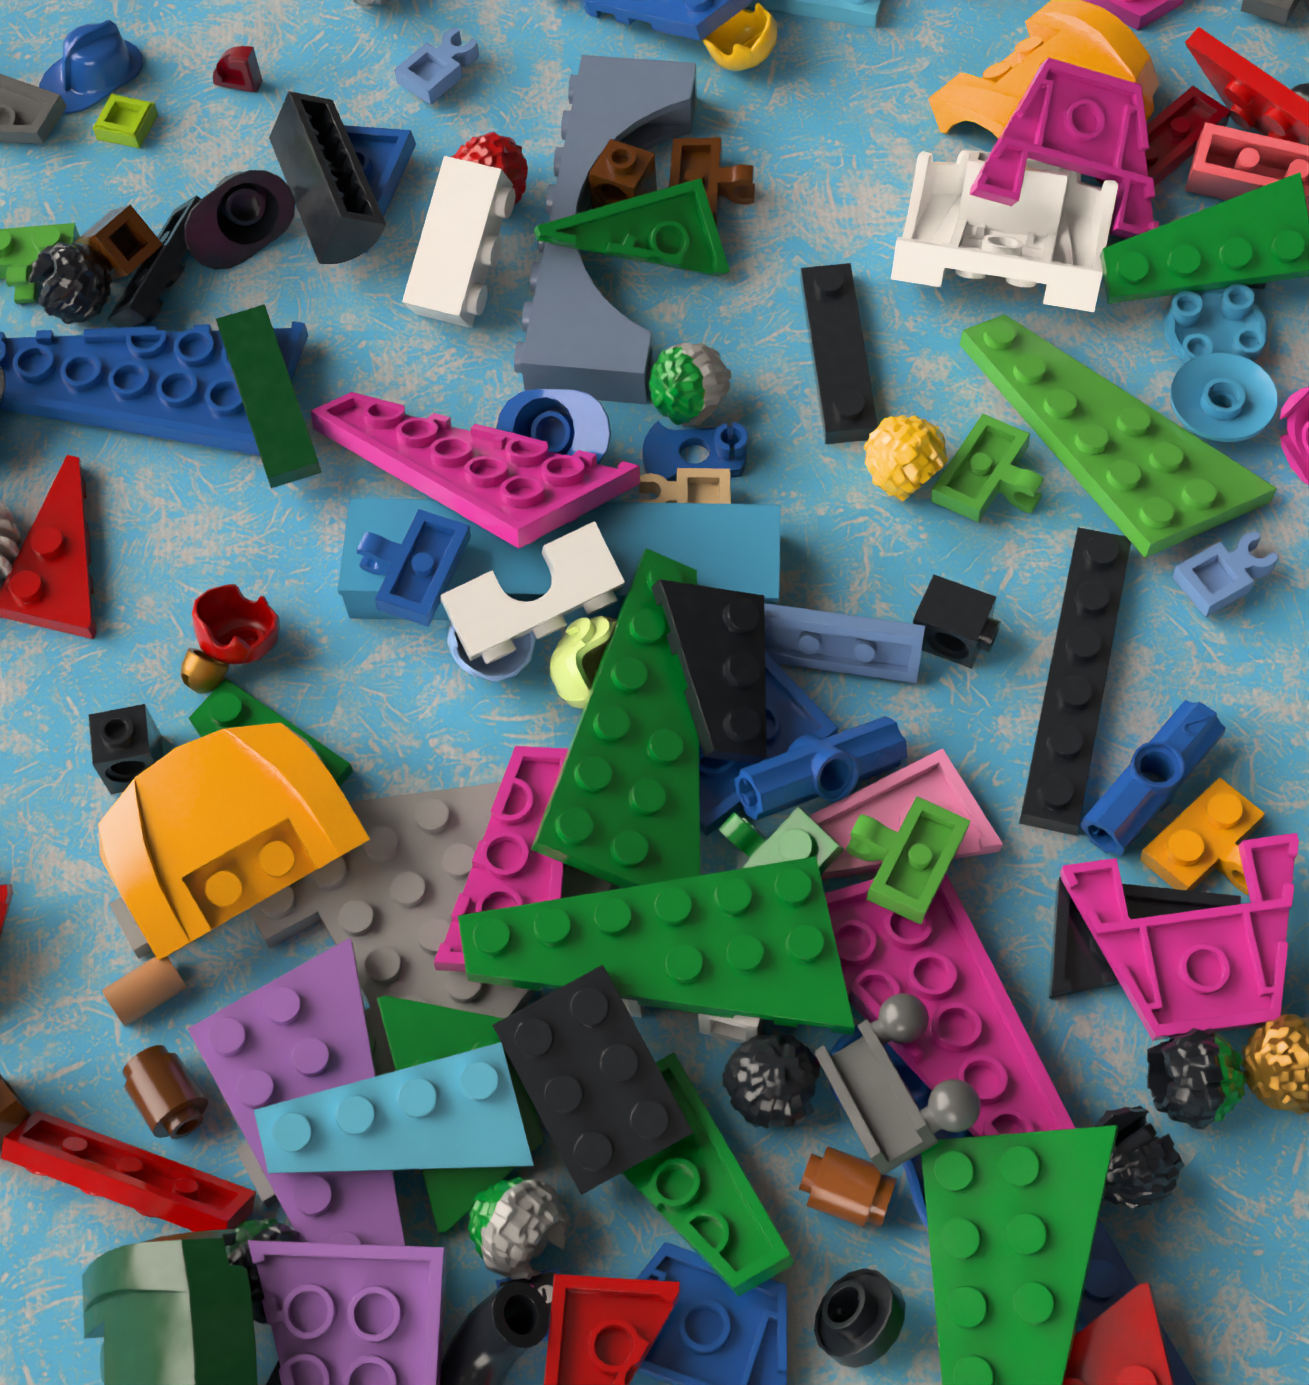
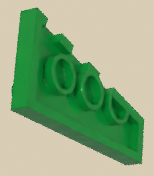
[1100,172,1309,304]

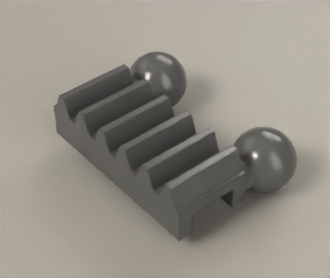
[814,993,981,1175]

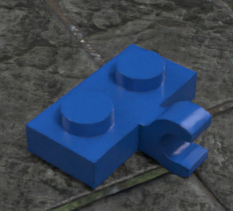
[356,509,471,627]

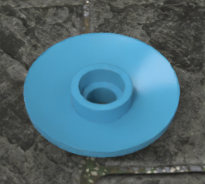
[1170,352,1278,442]

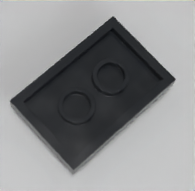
[492,965,693,1195]

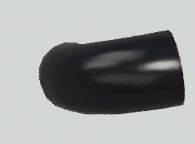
[440,1281,549,1385]

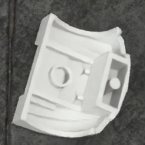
[891,150,1118,312]

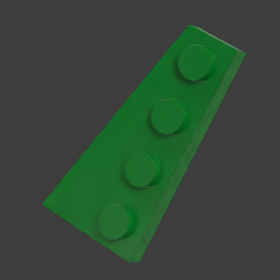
[621,1052,795,1297]

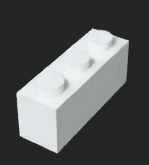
[402,156,515,328]

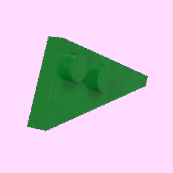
[533,178,730,277]

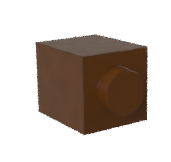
[75,204,163,280]

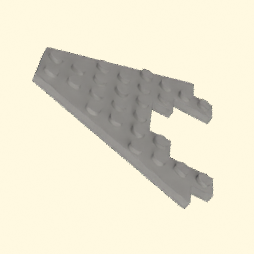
[109,782,619,1208]

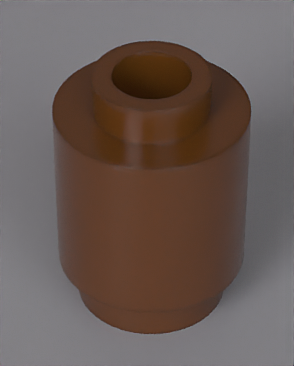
[123,1045,208,1139]

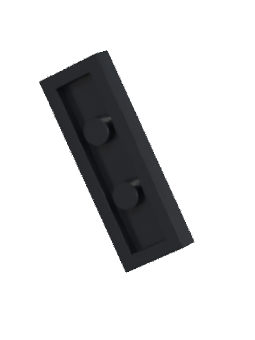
[107,195,201,328]

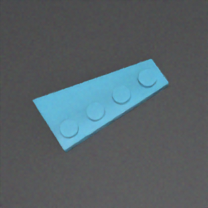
[254,1042,534,1174]

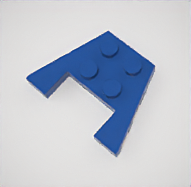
[582,0,755,41]
[636,1242,787,1385]

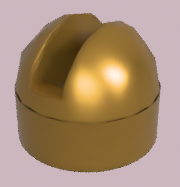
[180,648,230,694]

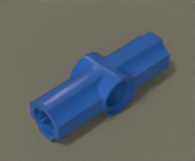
[1080,700,1226,856]
[734,716,908,821]

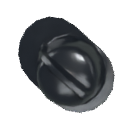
[184,170,295,270]

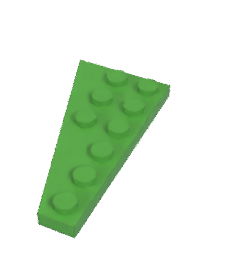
[959,314,1277,558]

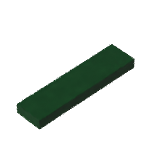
[216,304,322,488]

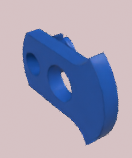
[642,421,748,481]

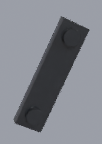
[800,263,878,444]

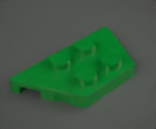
[377,996,544,1233]

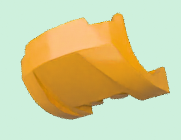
[928,0,1159,139]
[98,723,370,961]

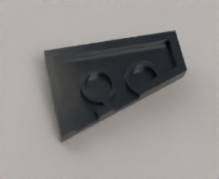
[1049,877,1241,998]

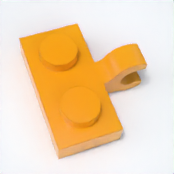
[1140,777,1265,895]

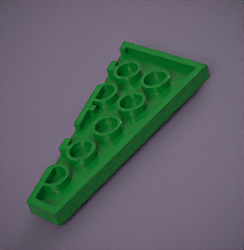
[458,856,855,1035]
[921,1125,1119,1385]

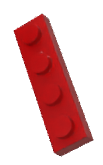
[1,1110,256,1232]

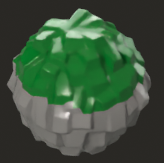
[649,342,732,427]
[468,1177,570,1279]

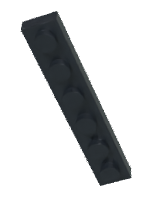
[1019,527,1131,836]

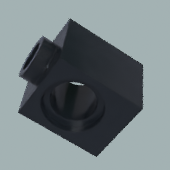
[913,574,1001,669]
[88,704,163,794]

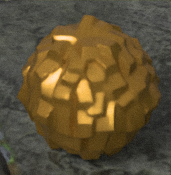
[1241,1014,1309,1115]

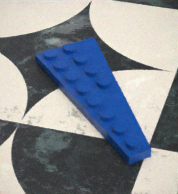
[0,321,309,455]

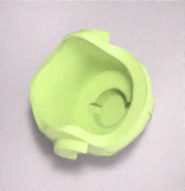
[550,615,616,709]

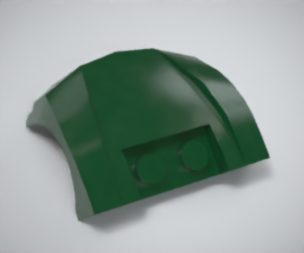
[82,1229,258,1385]

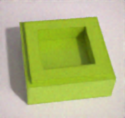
[92,94,158,149]

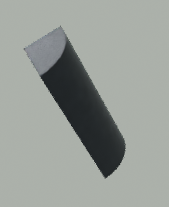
[269,91,386,264]

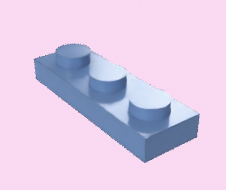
[764,603,925,683]

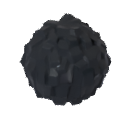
[29,242,112,324]
[722,1034,821,1129]
[1094,1106,1185,1208]

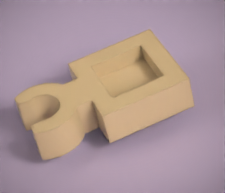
[639,468,731,504]

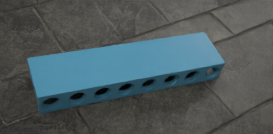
[338,498,781,622]

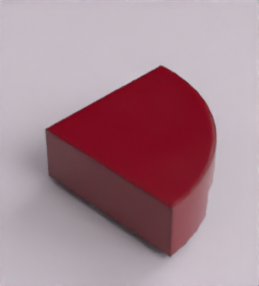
[213,46,263,93]

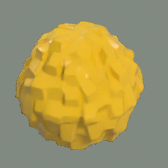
[863,415,949,501]

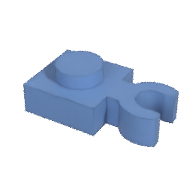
[394,27,479,105]
[1172,531,1279,617]

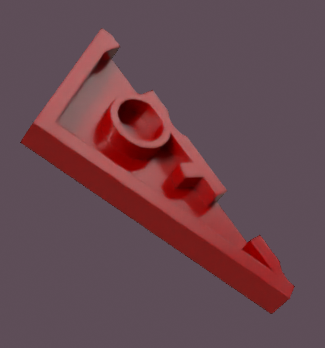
[0,454,97,640]
[544,1274,681,1385]

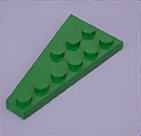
[531,548,700,888]

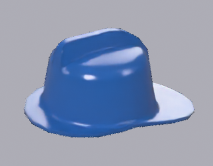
[39,20,143,114]
[496,389,611,464]

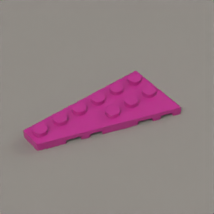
[311,392,640,549]
[825,873,1075,1136]

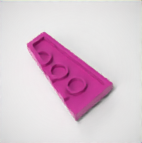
[434,746,568,972]

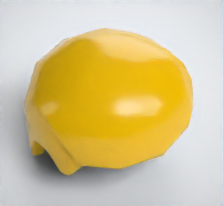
[702,3,778,71]

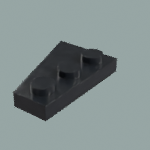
[651,579,767,763]

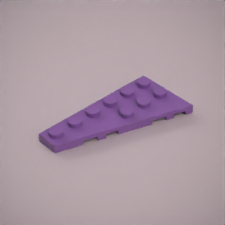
[187,937,406,1246]
[248,1240,448,1385]

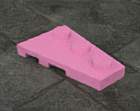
[810,748,1003,880]

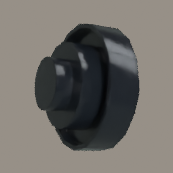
[814,1268,906,1368]

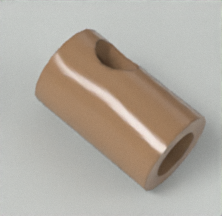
[102,956,187,1027]

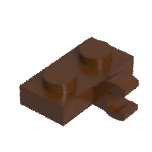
[669,137,755,226]

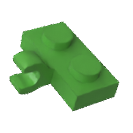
[0,223,80,304]
[931,414,1044,523]
[846,796,971,925]

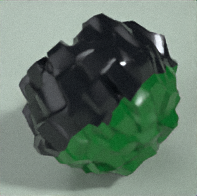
[1146,1028,1247,1129]

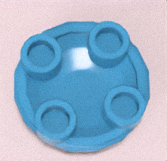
[1165,284,1268,363]

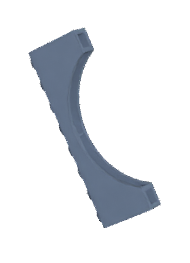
[514,55,697,404]

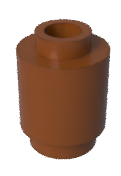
[799,1146,897,1228]

